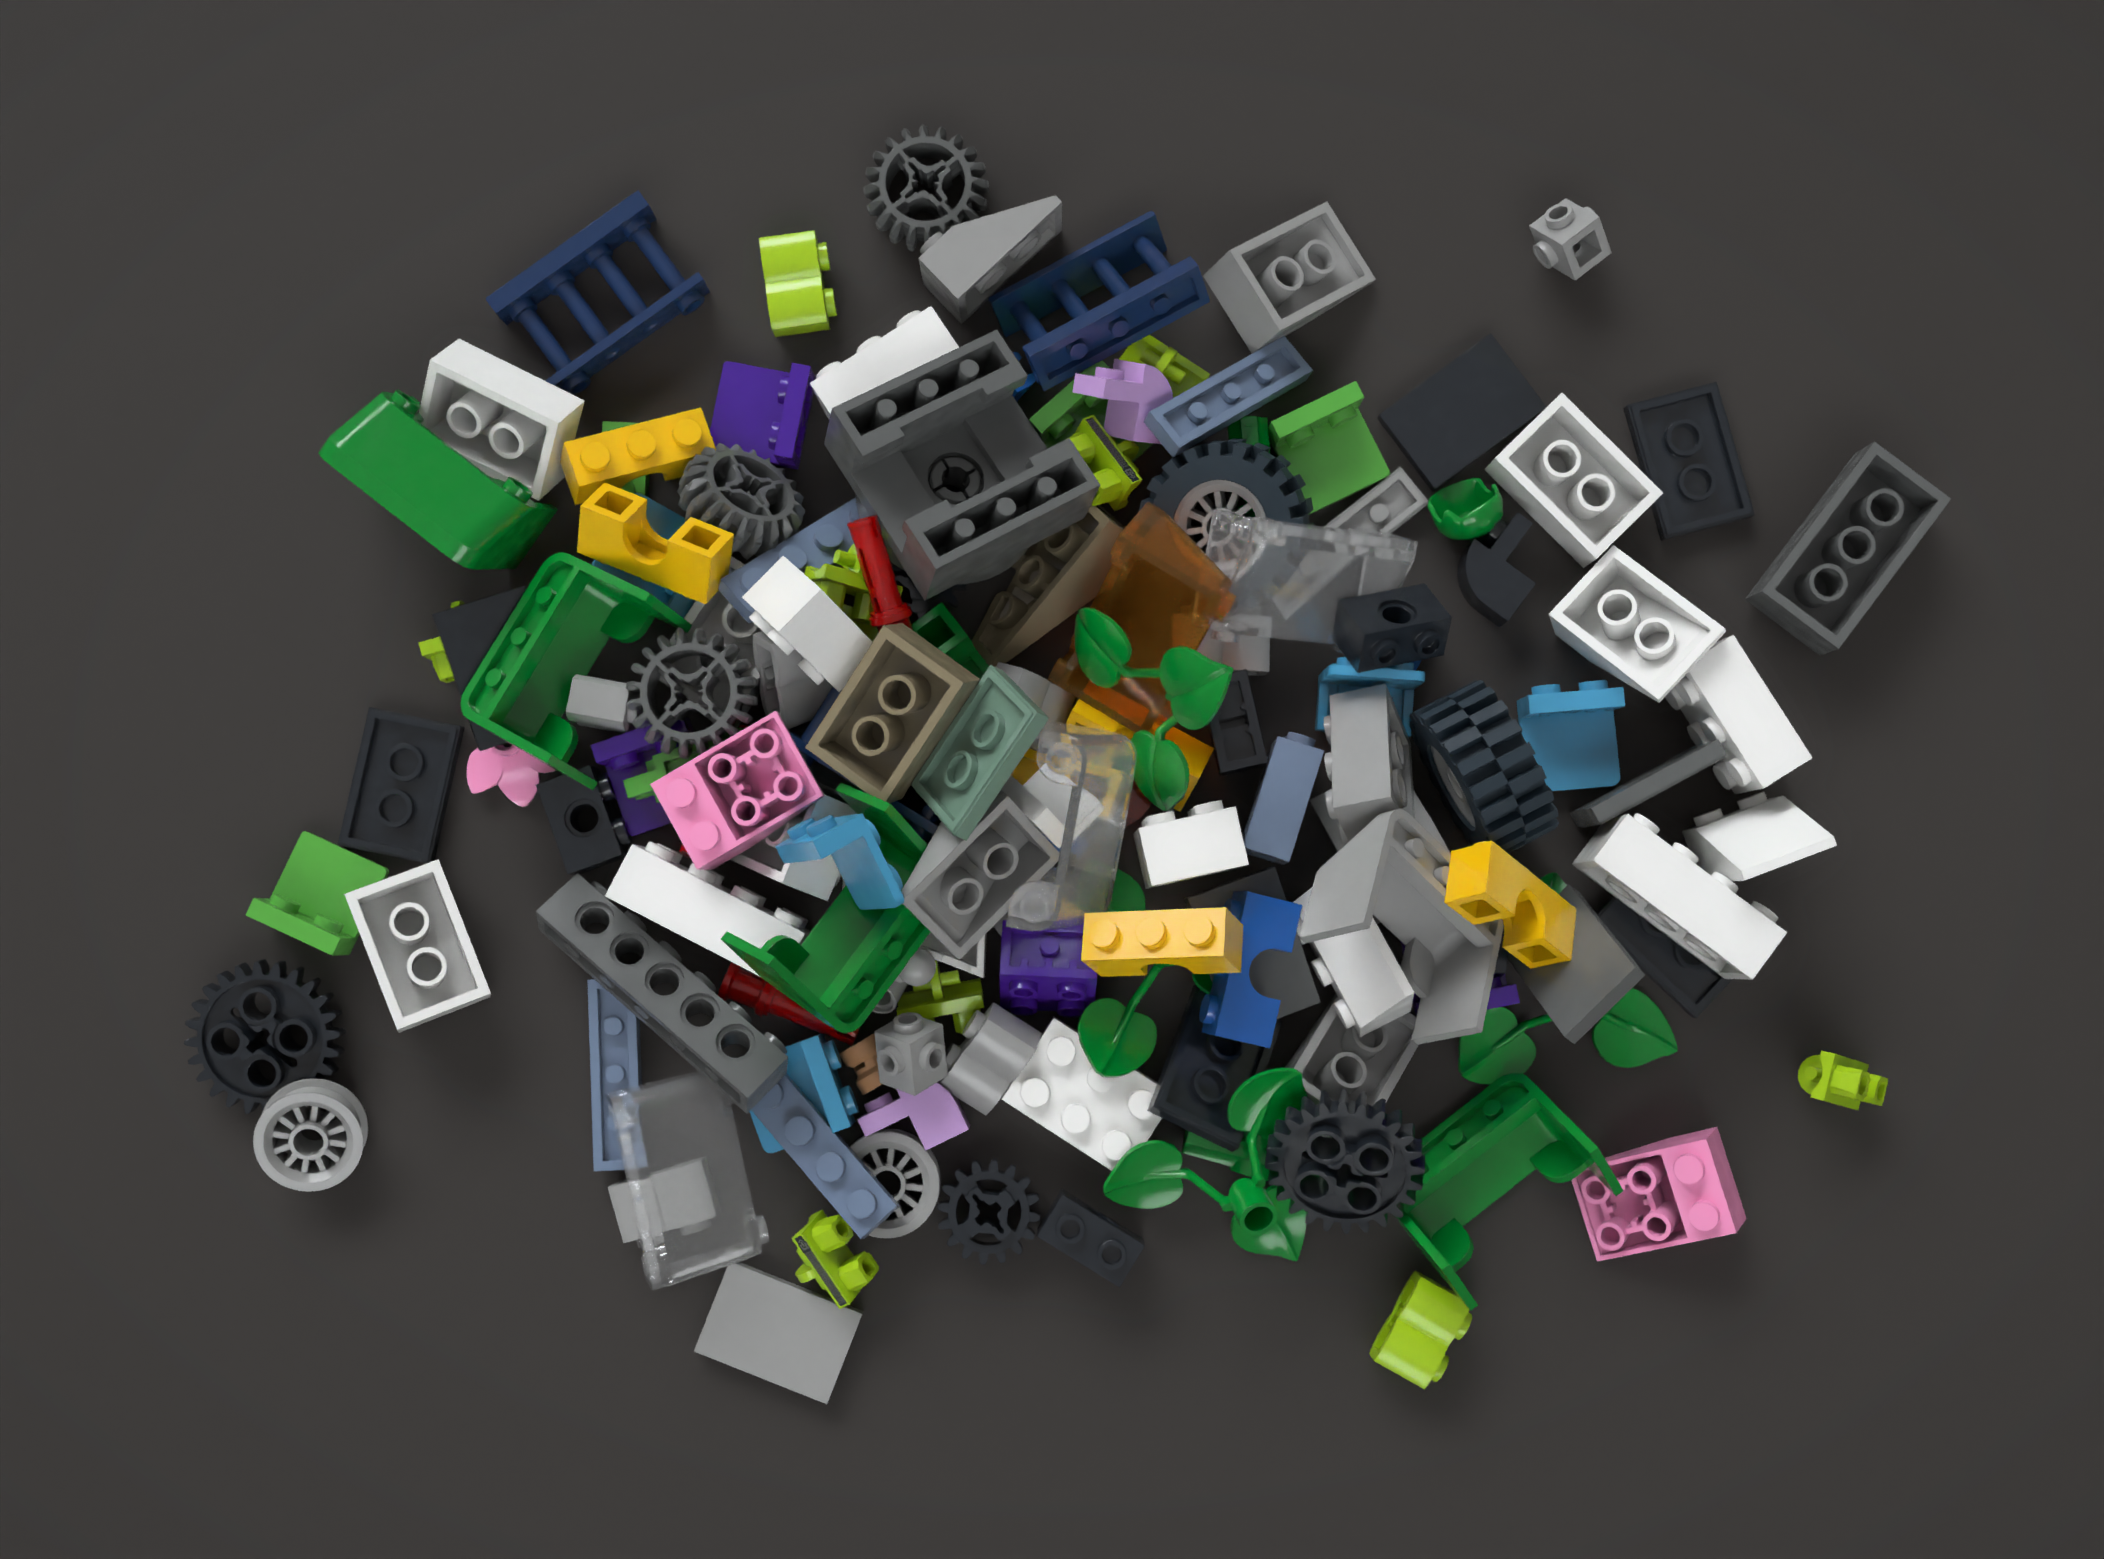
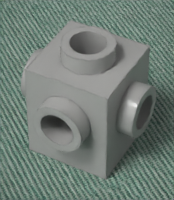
[1529,198,1612,280]
[874,1012,948,1096]

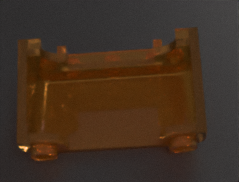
[1047,501,1237,733]

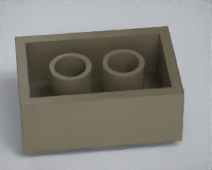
[805,623,981,803]

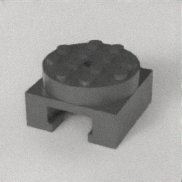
[824,330,1100,601]

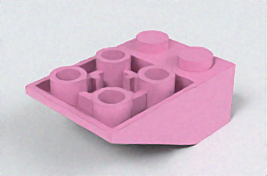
[650,711,825,870]
[1571,1127,1747,1262]

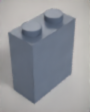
[1243,732,1324,865]

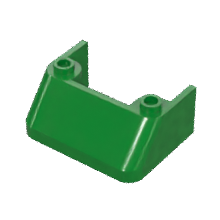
[318,390,558,570]
[461,552,692,790]
[721,783,930,1033]
[1395,1073,1624,1311]

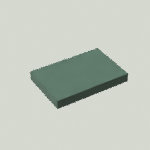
[911,665,1049,841]

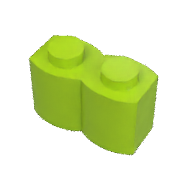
[759,230,837,337]
[1369,1270,1472,1390]

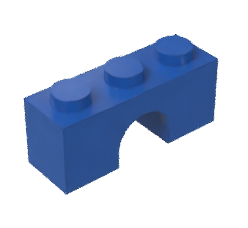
[1199,891,1302,1048]

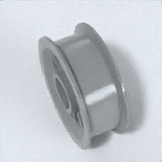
[253,1078,369,1192]
[850,1129,941,1238]

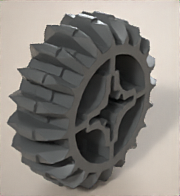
[863,124,989,252]
[677,443,805,560]
[626,628,758,759]

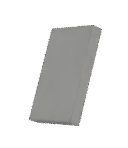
[694,1259,864,1404]

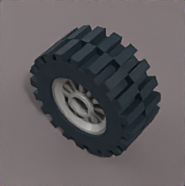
[1137,438,1314,612]
[1409,679,1559,854]

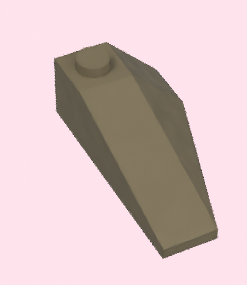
[972,504,1145,667]

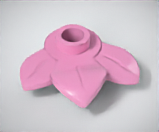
[467,744,557,807]

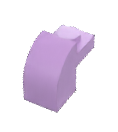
[1073,359,1173,444]
[857,1081,971,1151]

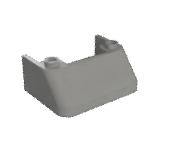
[1299,809,1504,1045]

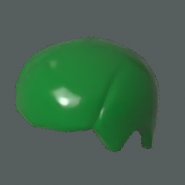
[1427,478,1503,540]

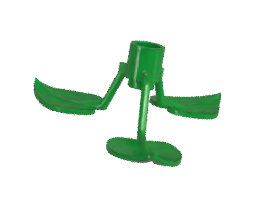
[1075,607,1234,812]
[1068,856,1212,1078]
[1458,872,1678,1084]
[1103,1068,1307,1261]

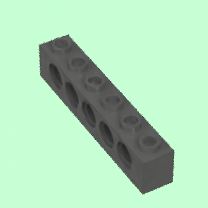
[536,873,788,1114]

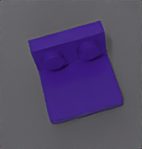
[710,361,816,470]
[590,717,694,836]
[999,920,1097,1018]

